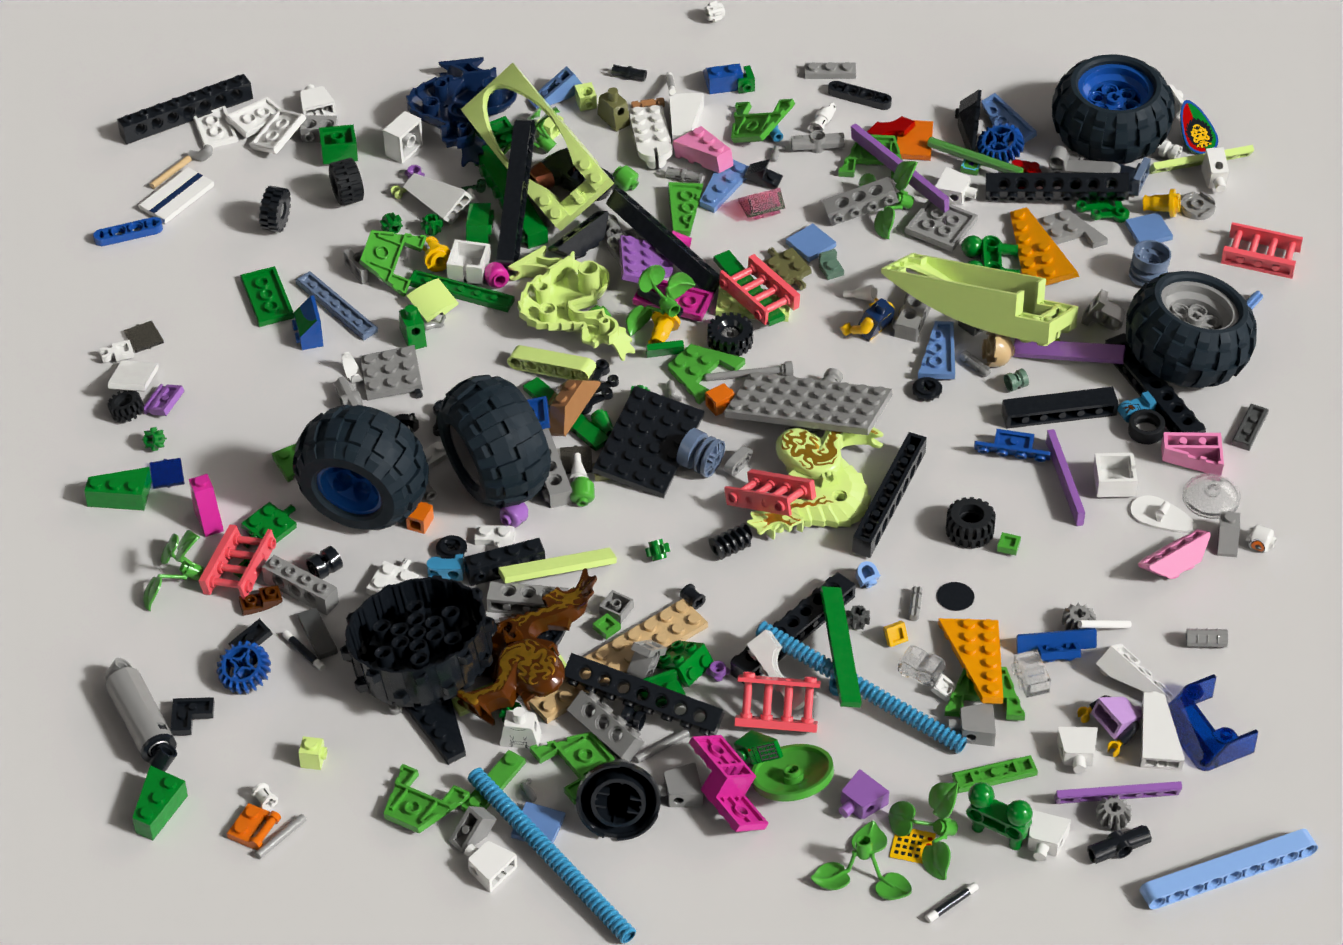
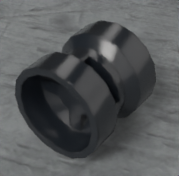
[621,706,646,732]

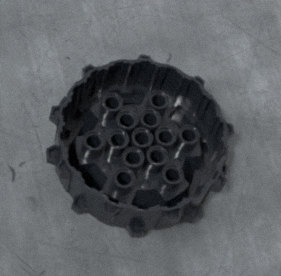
[340,575,498,707]

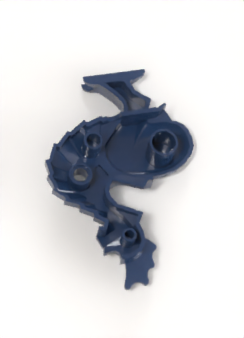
[406,57,517,167]

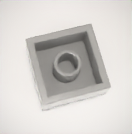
[599,590,634,624]

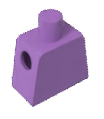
[838,769,889,819]

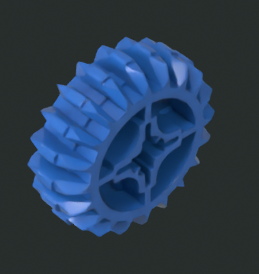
[977,123,1024,163]
[216,641,271,695]

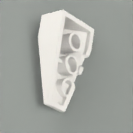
[1096,644,1177,703]

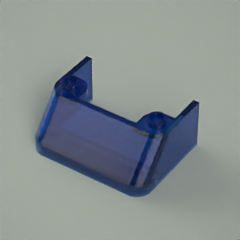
[1168,674,1258,771]

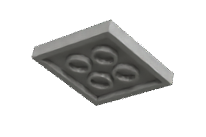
[905,200,978,252]
[360,345,423,400]

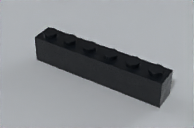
[1001,386,1119,429]

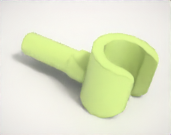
[391,185,407,199]

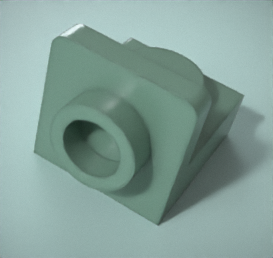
[819,249,844,280]

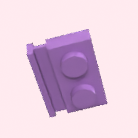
[143,384,184,416]

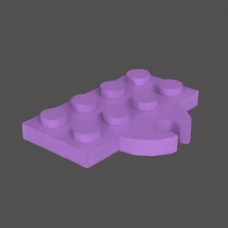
[619,235,674,287]

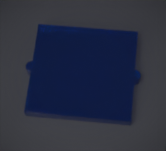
[149,458,185,489]

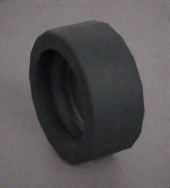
[1128,409,1165,445]

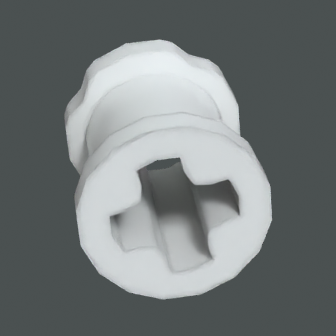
[251,783,278,810]

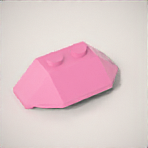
[1138,529,1211,579]

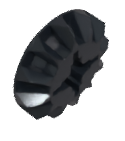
[912,377,942,401]
[436,535,467,559]

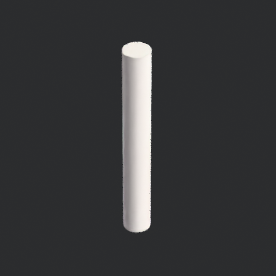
[1078,620,1131,628]

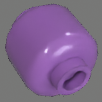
[500,502,528,528]

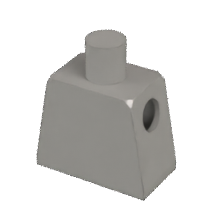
[948,703,996,746]
[657,763,703,807]

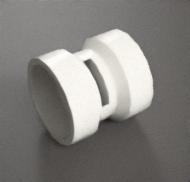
[1158,140,1182,160]

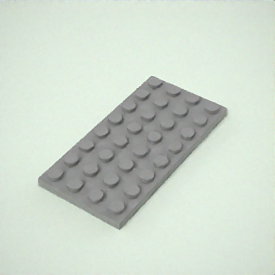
[724,372,892,435]

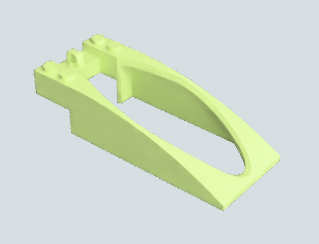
[461,63,615,231]
[881,253,1078,346]

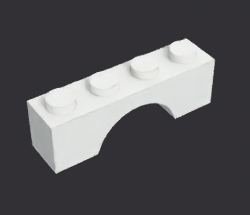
[747,630,817,710]

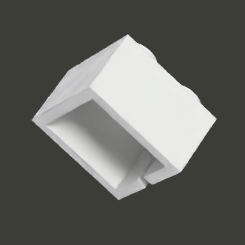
[446,239,491,284]
[1093,453,1138,497]

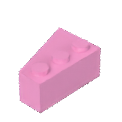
[673,126,734,173]
[1161,432,1224,477]

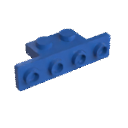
[974,429,1051,462]
[1016,628,1097,662]

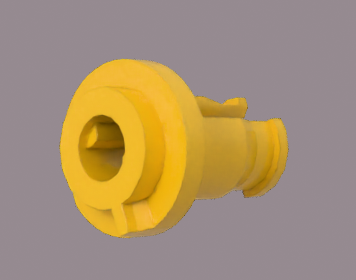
[1143,189,1181,217]
[422,236,451,272]
[648,311,681,344]

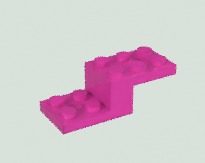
[689,735,769,832]

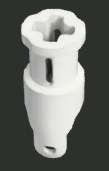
[809,103,836,132]

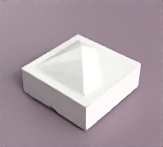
[930,673,957,702]

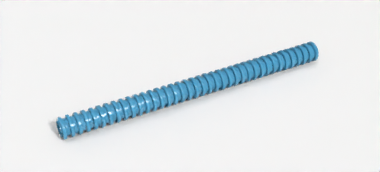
[756,621,967,754]
[467,768,636,943]

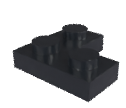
[228,618,273,668]
[170,697,215,736]

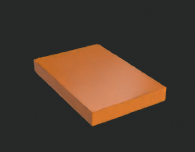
[897,120,933,161]

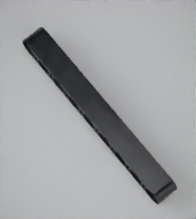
[496,120,536,270]
[606,187,720,293]

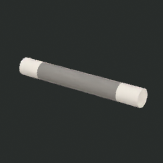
[666,72,676,95]

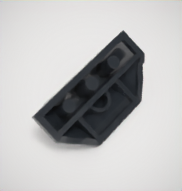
[548,211,609,258]

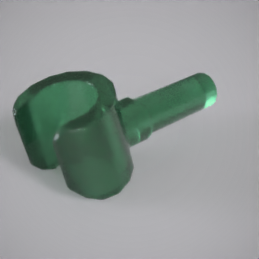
[461,179,486,193]

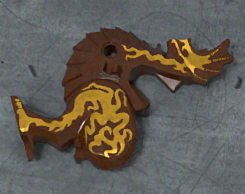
[456,568,597,726]

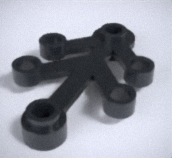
[581,359,619,415]

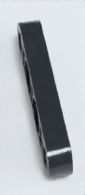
[828,81,892,110]

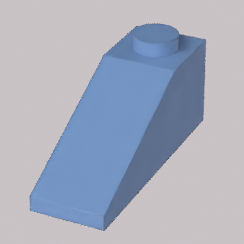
[528,66,582,109]

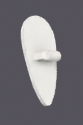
[1130,495,1197,533]

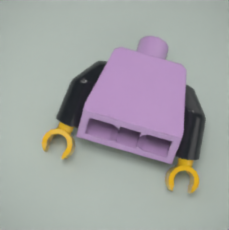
[1077,695,1142,757]

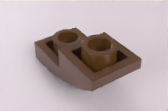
[239,585,283,616]

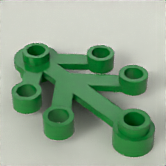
[1072,187,1130,223]

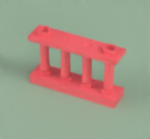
[1221,222,1303,279]
[719,254,800,325]
[724,469,816,516]
[198,524,276,600]
[734,672,821,733]

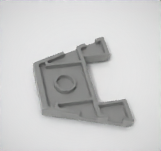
[1037,210,1108,248]

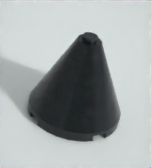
[576,759,661,841]

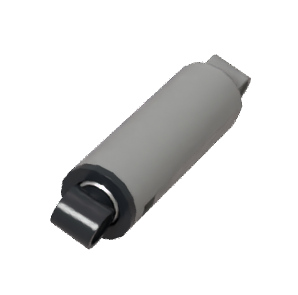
[104,658,177,772]

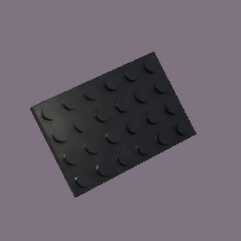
[592,386,705,498]

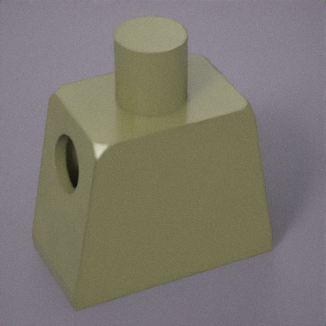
[597,87,630,132]

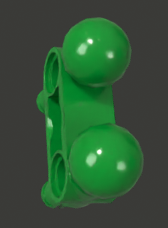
[961,235,1020,273]
[966,782,1033,850]

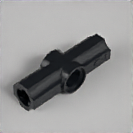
[1087,825,1152,864]

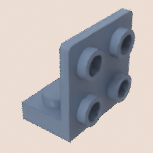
[1107,157,1151,196]

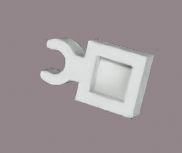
[99,340,134,362]

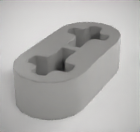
[724,446,753,476]

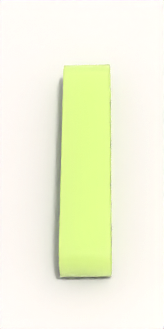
[507,345,596,380]

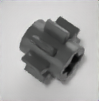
[846,605,870,630]

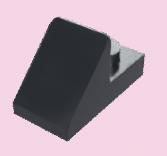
[744,159,783,191]

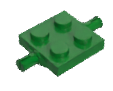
[241,501,297,548]

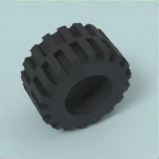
[329,158,364,206]
[946,497,996,549]

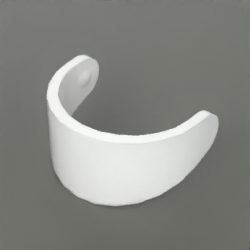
[341,352,364,384]

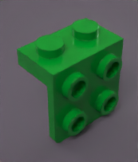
[656,640,714,687]

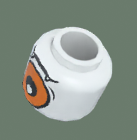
[1246,524,1277,553]

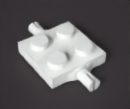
[366,558,419,595]

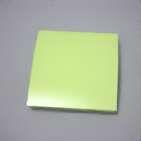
[406,278,459,322]

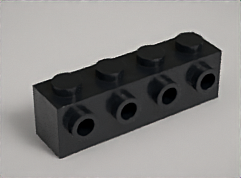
[464,538,545,586]

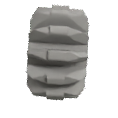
[1062,602,1096,630]
[1096,795,1132,831]

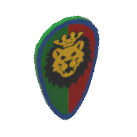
[1180,100,1219,155]

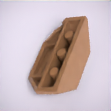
[548,380,601,436]

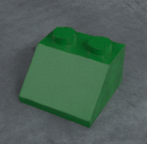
[319,124,358,164]

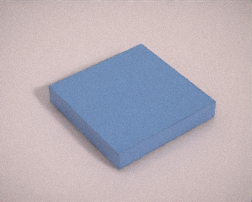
[1125,212,1173,243]
[786,223,836,262]
[511,801,566,844]

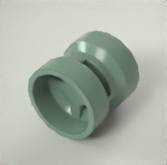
[1004,368,1029,392]

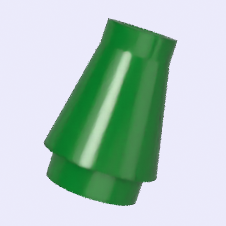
[591,409,613,436]

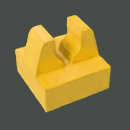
[883,621,908,647]

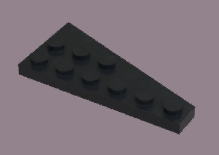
[404,698,466,765]

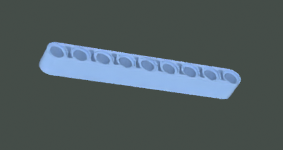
[1139,829,1318,909]

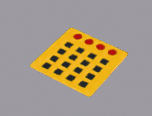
[889,829,936,864]

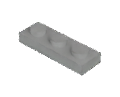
[805,62,856,79]

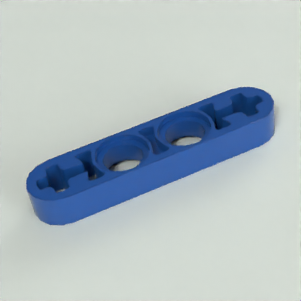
[93,217,163,246]

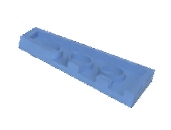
[981,93,1037,143]
[699,160,749,213]
[918,321,955,379]

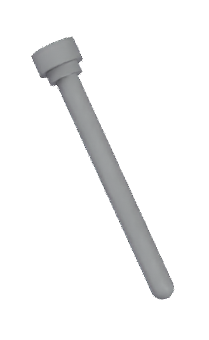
[704,361,793,381]

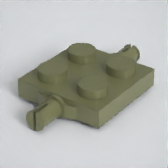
[764,247,812,290]

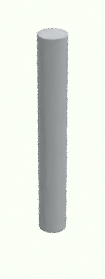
[634,728,690,763]
[255,814,306,859]

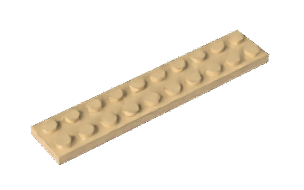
[528,598,708,724]

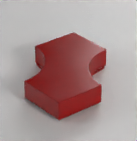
[867,116,916,136]

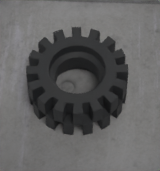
[107,390,144,423]

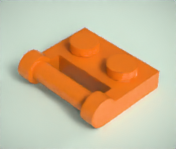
[227,803,281,850]

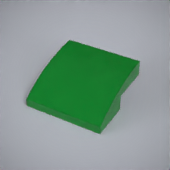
[475,116,513,149]

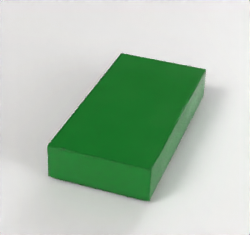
[646,340,684,358]

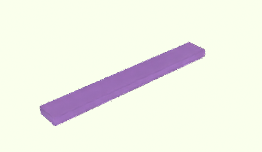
[851,123,949,213]

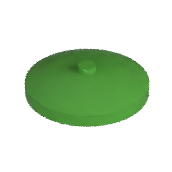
[752,744,834,802]

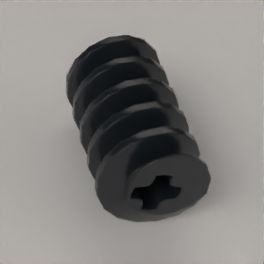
[708,523,752,560]

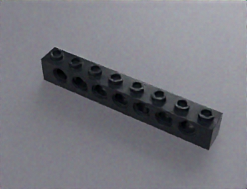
[117,74,253,144]
[986,173,1129,201]
[1105,333,1206,433]
[852,432,927,558]
[730,572,856,684]
[564,653,725,736]

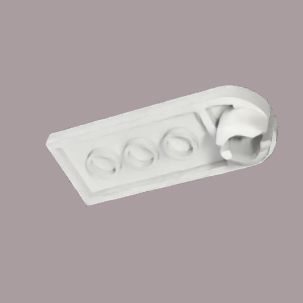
[628,105,673,169]

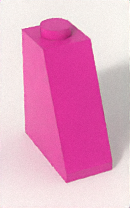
[189,474,224,537]

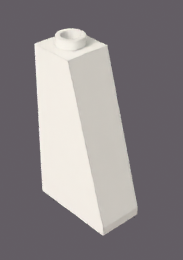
[669,93,704,148]
[403,173,473,225]
[1140,691,1184,770]

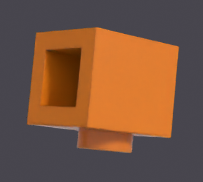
[705,383,735,416]
[406,502,434,534]

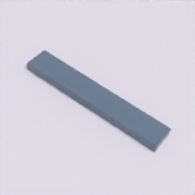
[296,271,378,341]

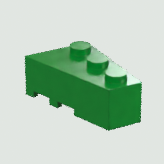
[466,203,494,244]
[84,467,152,511]
[132,765,188,841]

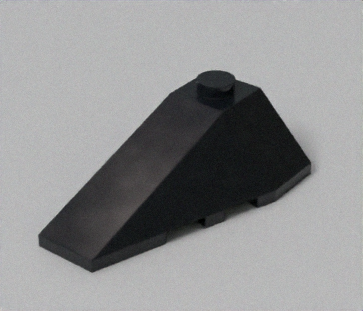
[955,90,982,151]

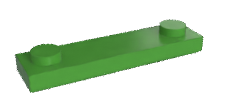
[461,750,526,812]
[952,755,1038,793]

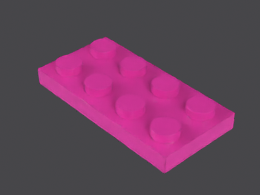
[632,280,714,322]

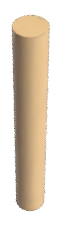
[150,155,192,189]

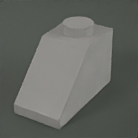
[1217,511,1240,557]
[448,806,497,853]

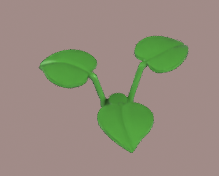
[502,106,560,155]
[858,161,918,239]
[626,265,696,336]
[143,530,204,611]
[888,783,958,880]
[811,820,912,900]

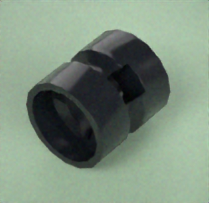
[306,546,343,579]

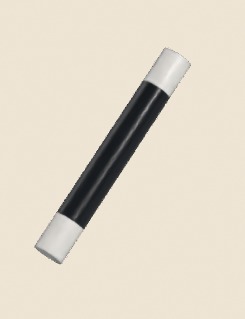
[282,630,326,671]
[925,882,979,923]

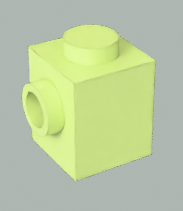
[298,736,327,770]

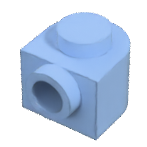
[855,561,880,588]

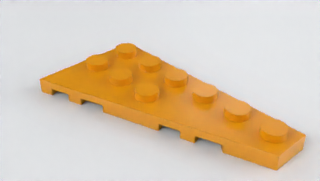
[1010,207,1079,286]
[938,618,1003,704]

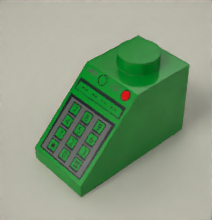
[734,730,783,765]

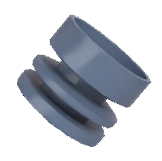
[1129,240,1171,287]
[677,428,725,477]

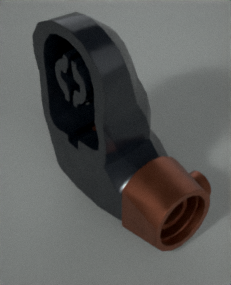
[529,148,614,201]

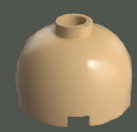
[982,332,1015,367]

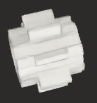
[704,1,725,23]

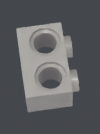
[300,115,338,142]

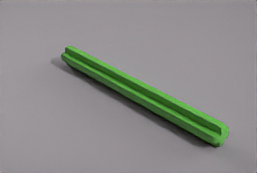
[927,137,1024,173]

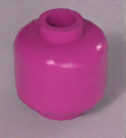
[484,262,509,289]

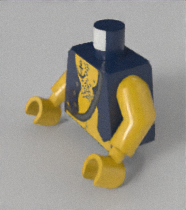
[840,298,895,342]

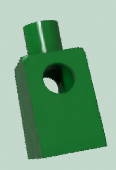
[399,305,427,350]

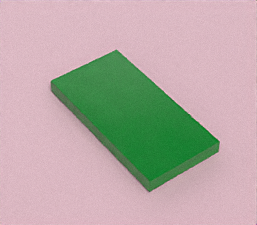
[240,266,295,327]

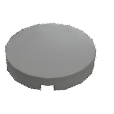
[1180,192,1216,220]

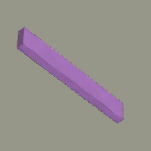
[1013,338,1126,364]
[1046,429,1085,526]
[1054,781,1182,804]

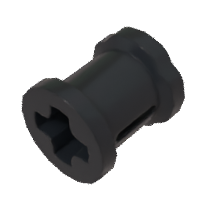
[680,584,706,610]

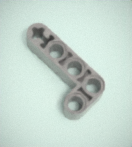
[1049,146,1121,173]

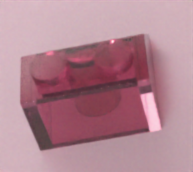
[738,188,785,220]

